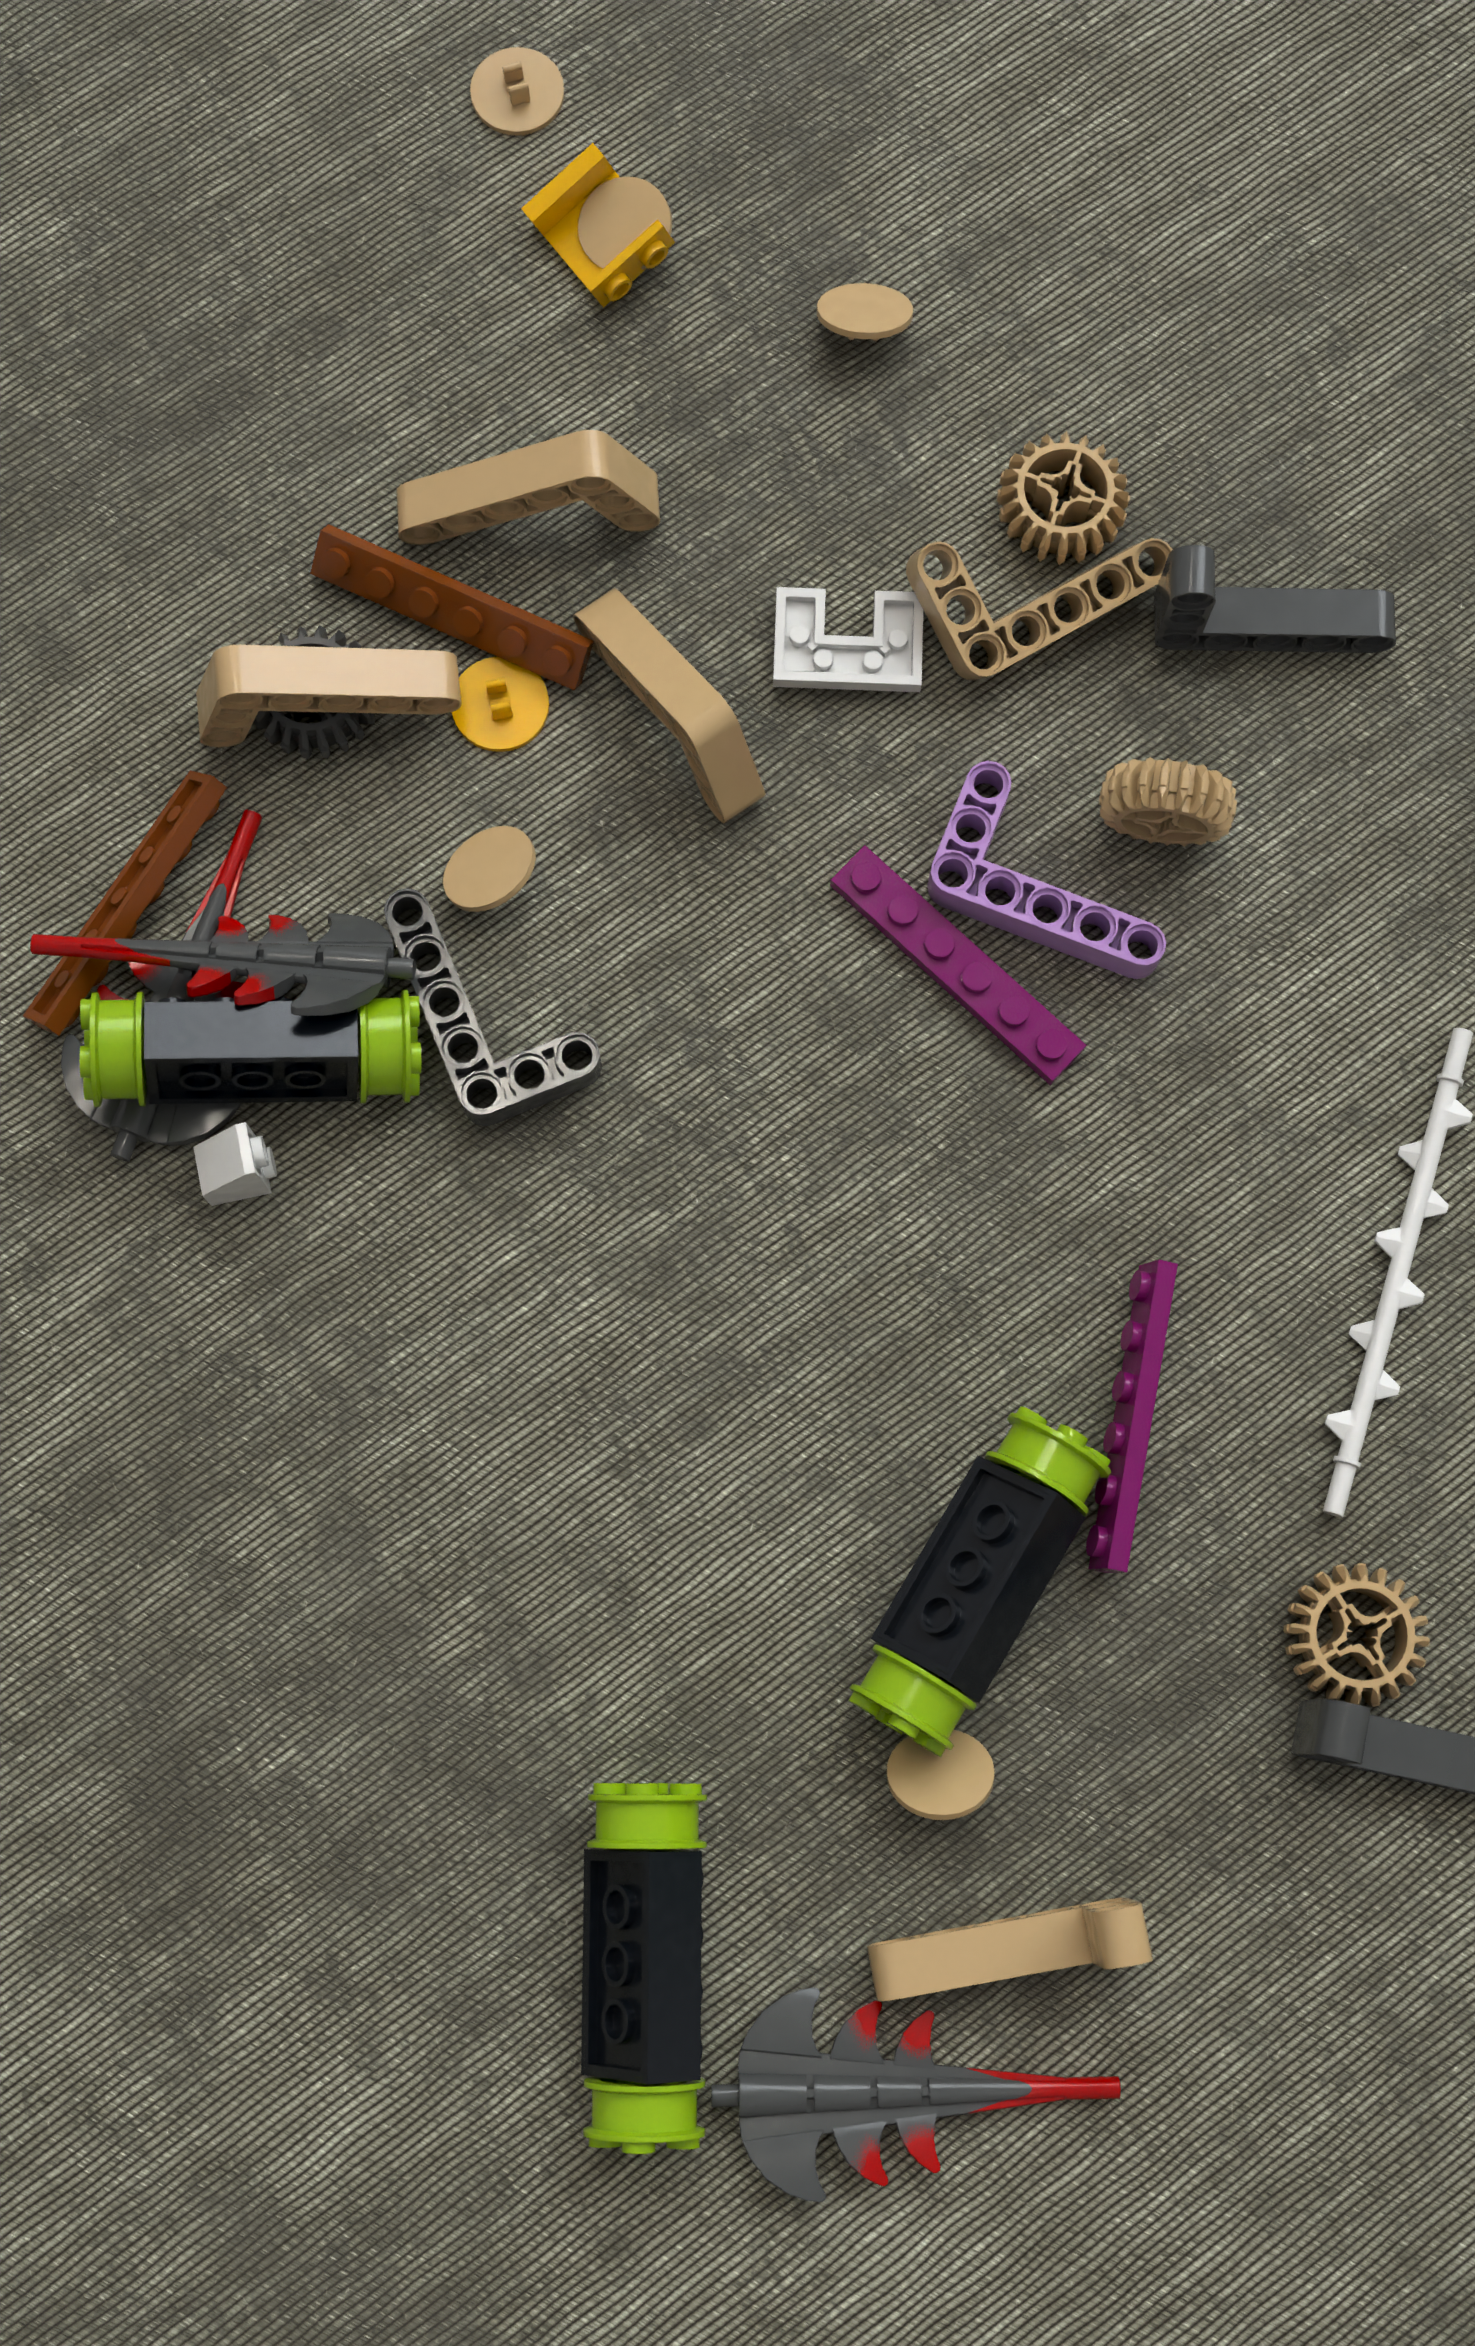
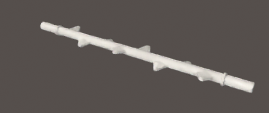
[1323,1028,1473,1518]

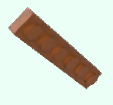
[310,524,594,691]
[23,770,227,1036]

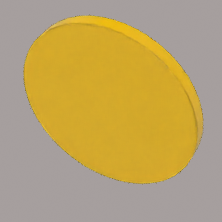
[452,656,549,752]

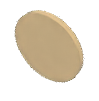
[470,47,564,136]
[578,176,672,269]
[817,283,913,341]
[443,826,536,912]
[887,1730,994,1820]

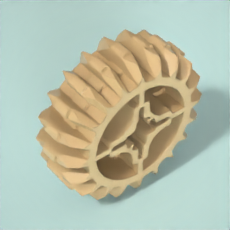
[997,431,1130,566]
[1099,757,1237,847]
[1283,1563,1430,1707]

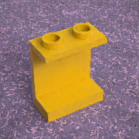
[521,143,675,308]

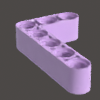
[927,761,1166,979]

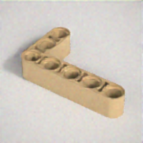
[397,430,660,545]
[906,538,1173,681]
[573,588,766,824]
[196,644,462,748]
[867,1897,1153,2002]

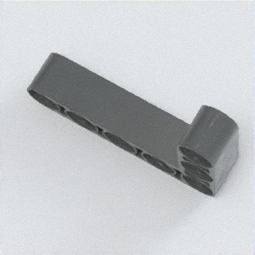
[1154,545,1396,653]
[384,888,602,1126]
[1291,1698,1475,1795]

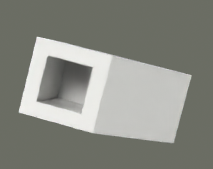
[193,1122,277,1206]

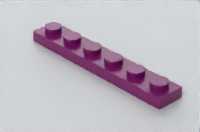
[830,845,1087,1086]
[1086,1259,1178,1573]

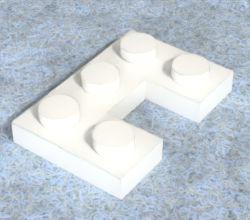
[773,587,924,692]

